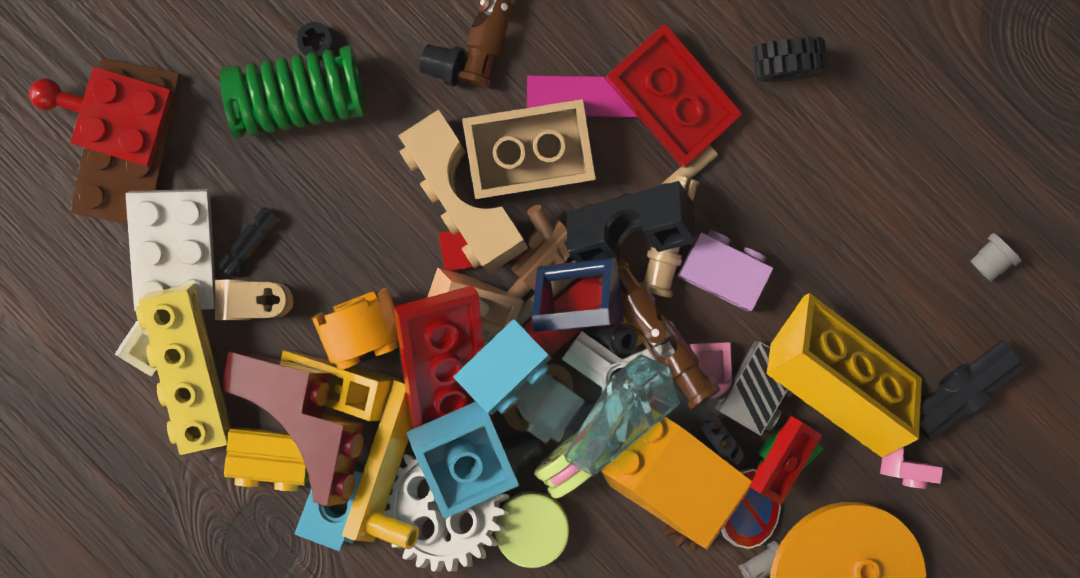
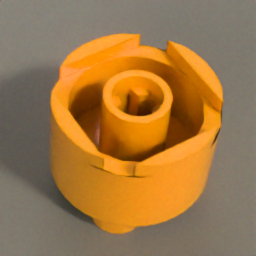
[312,288,399,370]

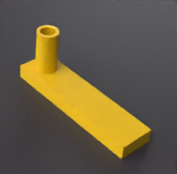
[342,380,419,550]

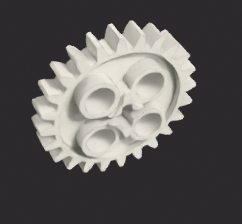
[384,454,509,572]

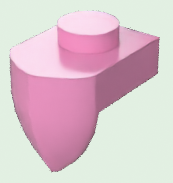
[689,342,732,399]
[880,447,943,489]

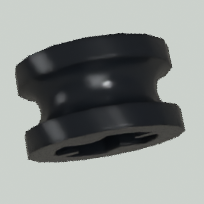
[296,22,334,60]

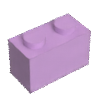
[676,230,773,311]

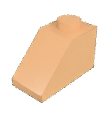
[427,268,523,334]

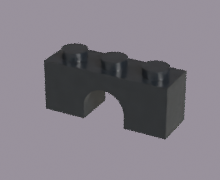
[566,181,696,262]

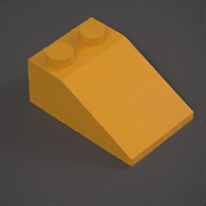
[600,406,752,550]

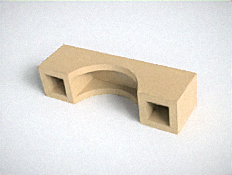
[398,109,528,274]

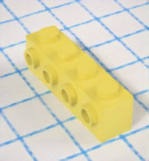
[136,283,232,455]

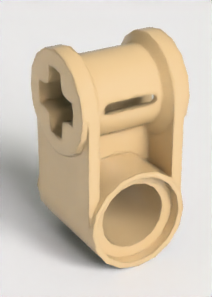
[215,280,294,320]

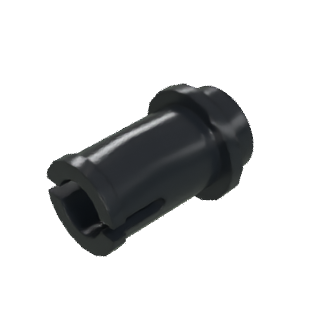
[589,323,638,355]

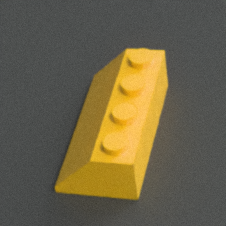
[767,293,922,458]

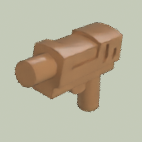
[507,205,570,299]

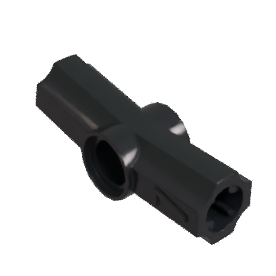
[919,339,1026,441]

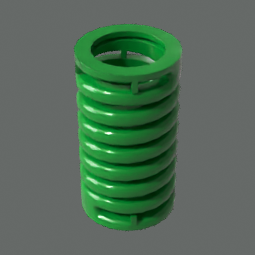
[220,45,365,139]

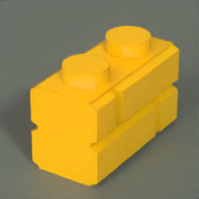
[224,427,310,491]

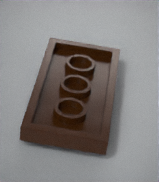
[70,58,182,224]

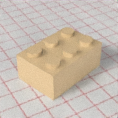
[462,99,596,199]

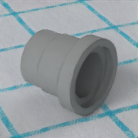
[970,233,1022,282]

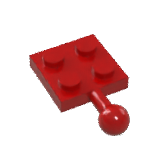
[29,66,174,168]

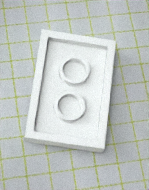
[126,189,215,311]

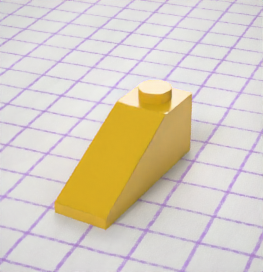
[281,350,405,421]

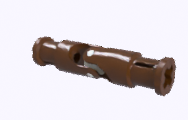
[456,0,516,88]
[598,259,721,411]

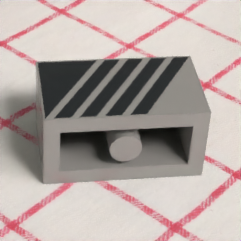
[715,341,793,435]

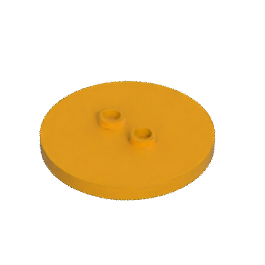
[770,502,926,578]

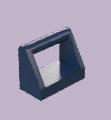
[532,258,624,332]

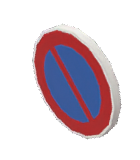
[721,468,781,549]

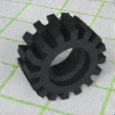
[752,36,828,82]

